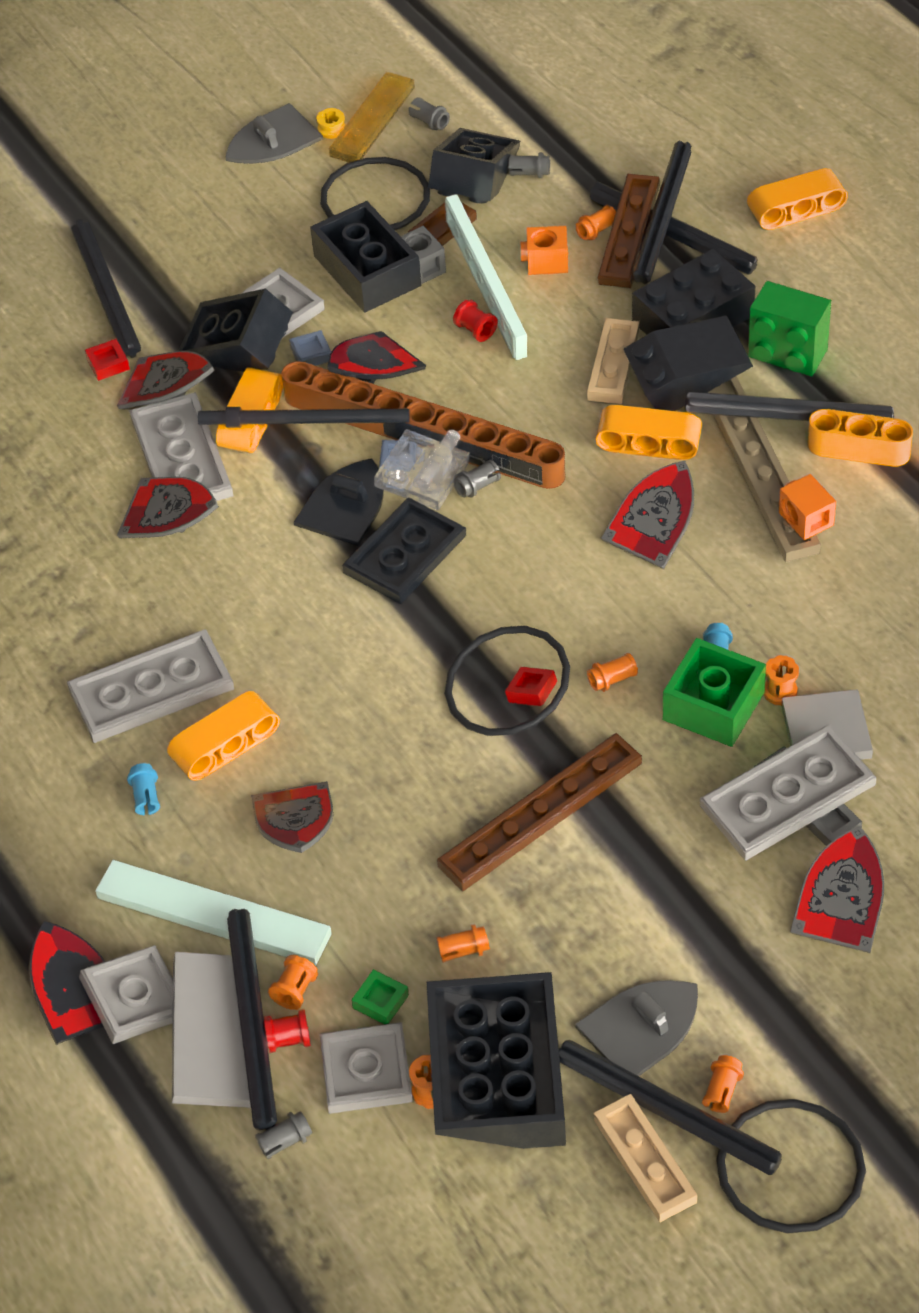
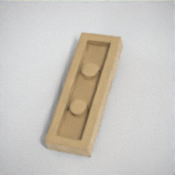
[587,318,639,404]
[594,1094,697,1222]

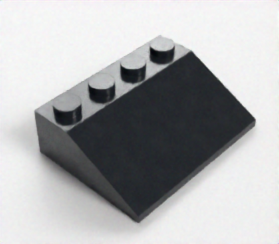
[426,972,566,1149]

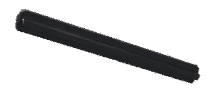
[633,141,692,284]
[590,182,758,275]
[71,219,141,358]
[685,391,894,421]
[227,909,277,1131]
[559,1040,782,1175]

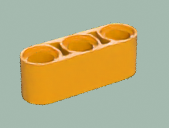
[747,168,848,230]
[216,367,283,453]
[595,405,702,460]
[808,409,913,467]
[167,691,280,781]

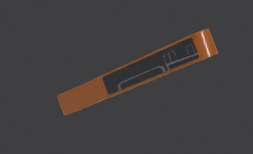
[281,361,566,489]

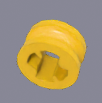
[316,108,346,139]

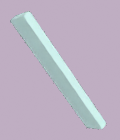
[445,194,527,360]
[96,860,332,966]

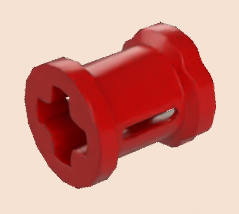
[453,299,498,342]
[264,1009,311,1053]

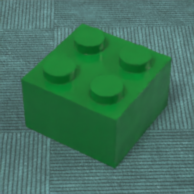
[748,281,832,377]
[662,638,766,747]

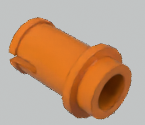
[576,205,616,240]
[587,653,638,692]
[436,924,490,963]
[702,1055,744,1113]

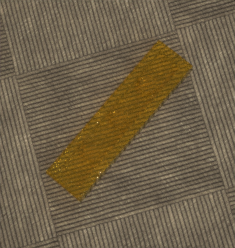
[329,72,415,163]

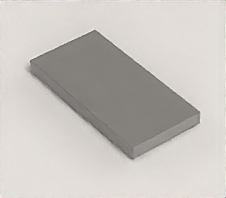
[129,392,234,501]
[67,629,234,743]
[700,724,876,861]
[172,952,251,1108]

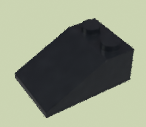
[428,128,521,203]
[178,288,293,372]
[623,316,753,411]

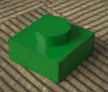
[351,969,409,1025]

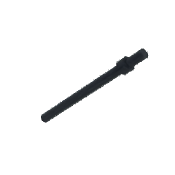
[198,407,410,428]

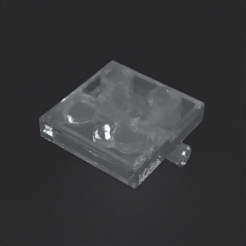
[374,429,470,510]

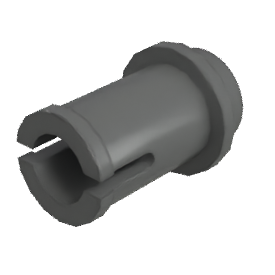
[409,97,450,130]
[509,152,550,178]
[453,460,501,498]
[255,1111,312,1159]

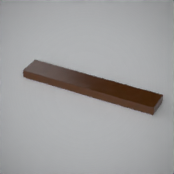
[437,733,642,892]

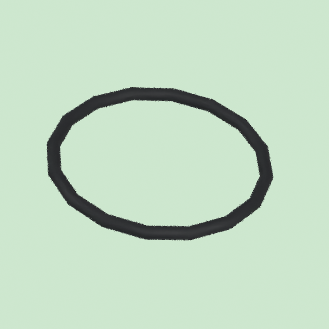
[320,157,430,230]
[444,626,570,736]
[716,1099,866,1234]

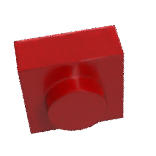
[85,339,130,381]
[505,667,558,706]

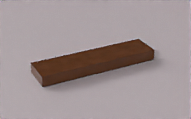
[597,173,660,288]

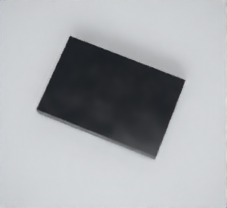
[342,497,466,604]

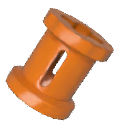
[764,655,799,706]
[268,955,318,1010]
[409,1055,434,1109]

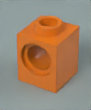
[520,226,568,275]
[779,474,836,540]

